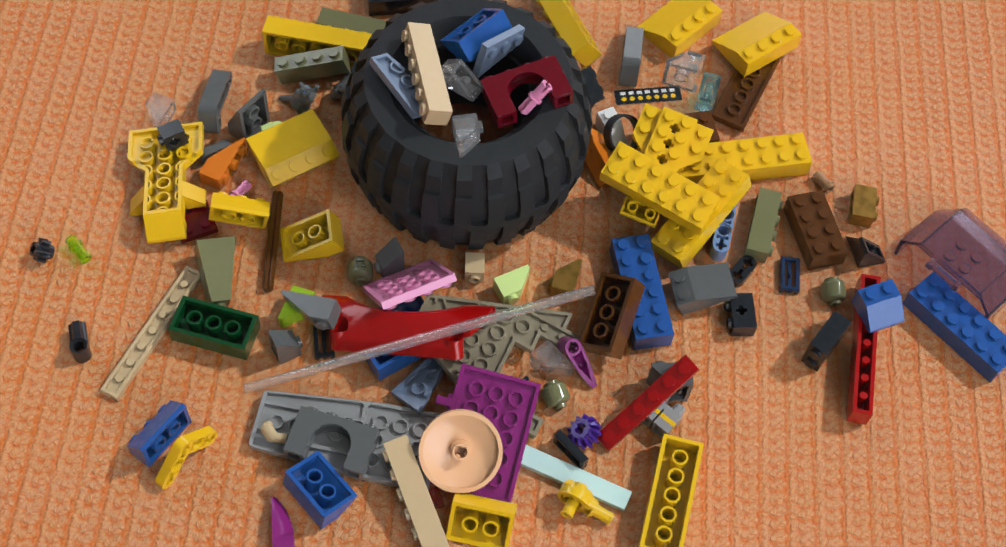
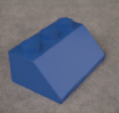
[440,8,513,63]
[127,400,191,468]
[283,450,357,529]

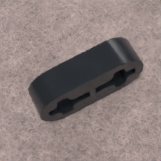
[730,255,756,287]

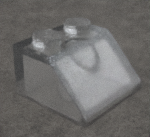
[661,51,706,93]

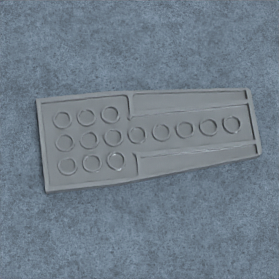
[249,390,440,491]

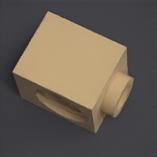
[465,252,485,284]

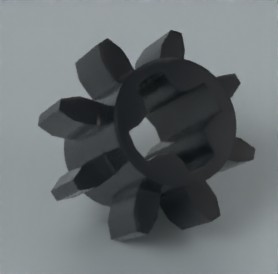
[30,238,55,263]

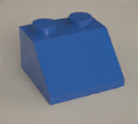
[851,279,905,334]

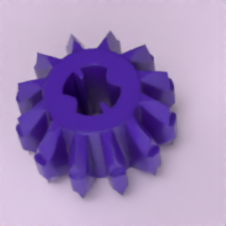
[567,414,602,450]

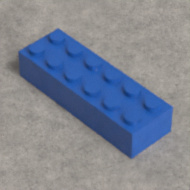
[609,234,674,350]
[902,272,1006,382]

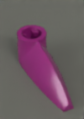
[557,336,597,389]
[271,497,295,547]

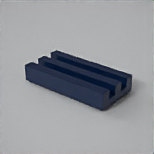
[779,256,800,294]

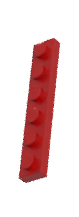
[597,354,700,451]

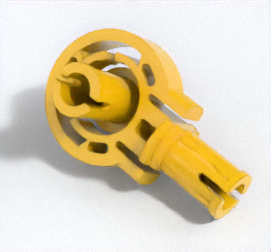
[557,480,614,525]

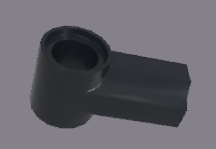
[68,320,92,363]

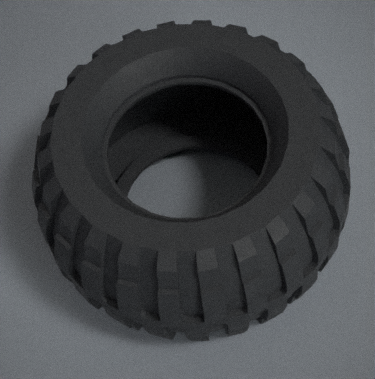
[341,0,592,250]

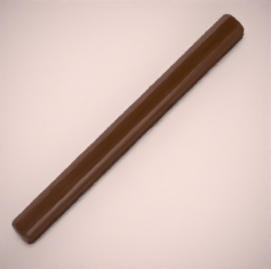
[262,191,283,292]

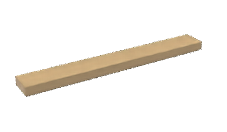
[99,265,201,402]

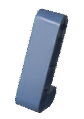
[709,205,737,262]

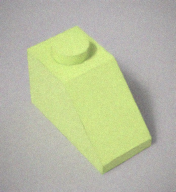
[493,264,530,304]

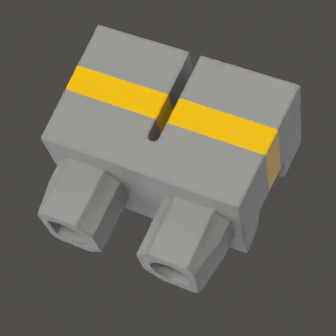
[642,397,685,439]

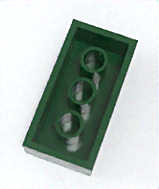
[168,296,261,360]

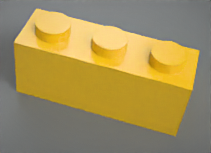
[208,192,270,229]
[446,493,517,547]

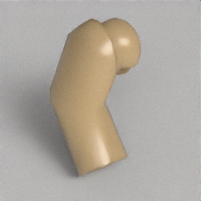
[260,421,288,444]

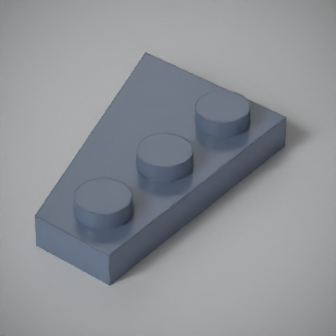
[472,24,525,78]

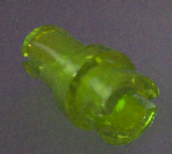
[65,235,92,264]

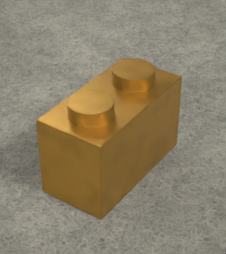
[848,184,879,228]

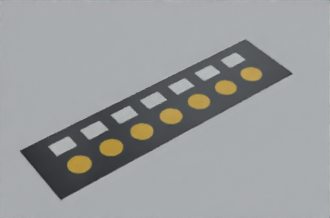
[614,86,682,105]

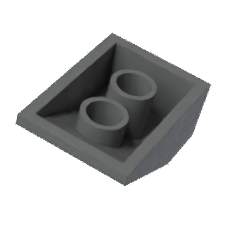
[227,89,271,144]
[668,262,738,315]

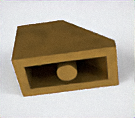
[547,259,582,301]

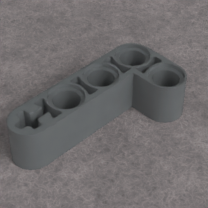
[619,26,644,87]
[198,69,232,134]

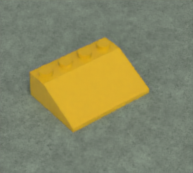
[637,0,723,60]
[711,11,802,77]
[246,109,340,189]

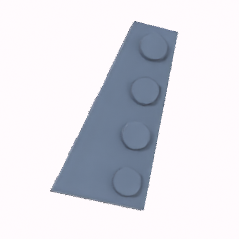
[369,53,422,119]

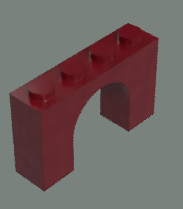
[480,55,573,129]

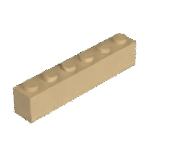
[401,22,453,126]
[381,434,450,547]

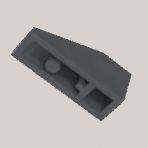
[281,290,342,330]

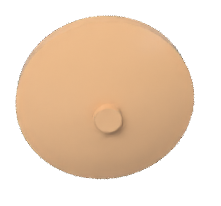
[419,409,503,493]

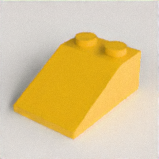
[280,209,344,262]

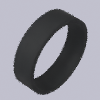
[603,114,638,152]

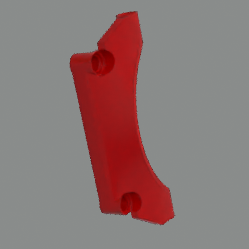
[322,295,496,360]

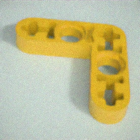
[155,426,218,489]

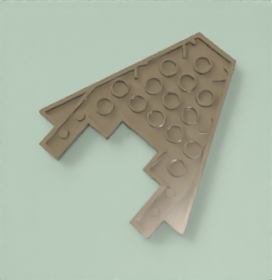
[418,294,580,439]

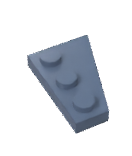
[391,358,445,415]

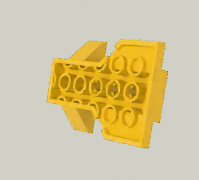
[619,103,714,228]
[127,121,206,244]

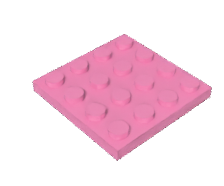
[362,258,457,310]

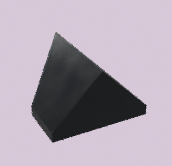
[846,236,886,268]

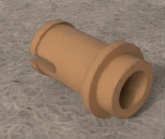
[811,170,835,193]

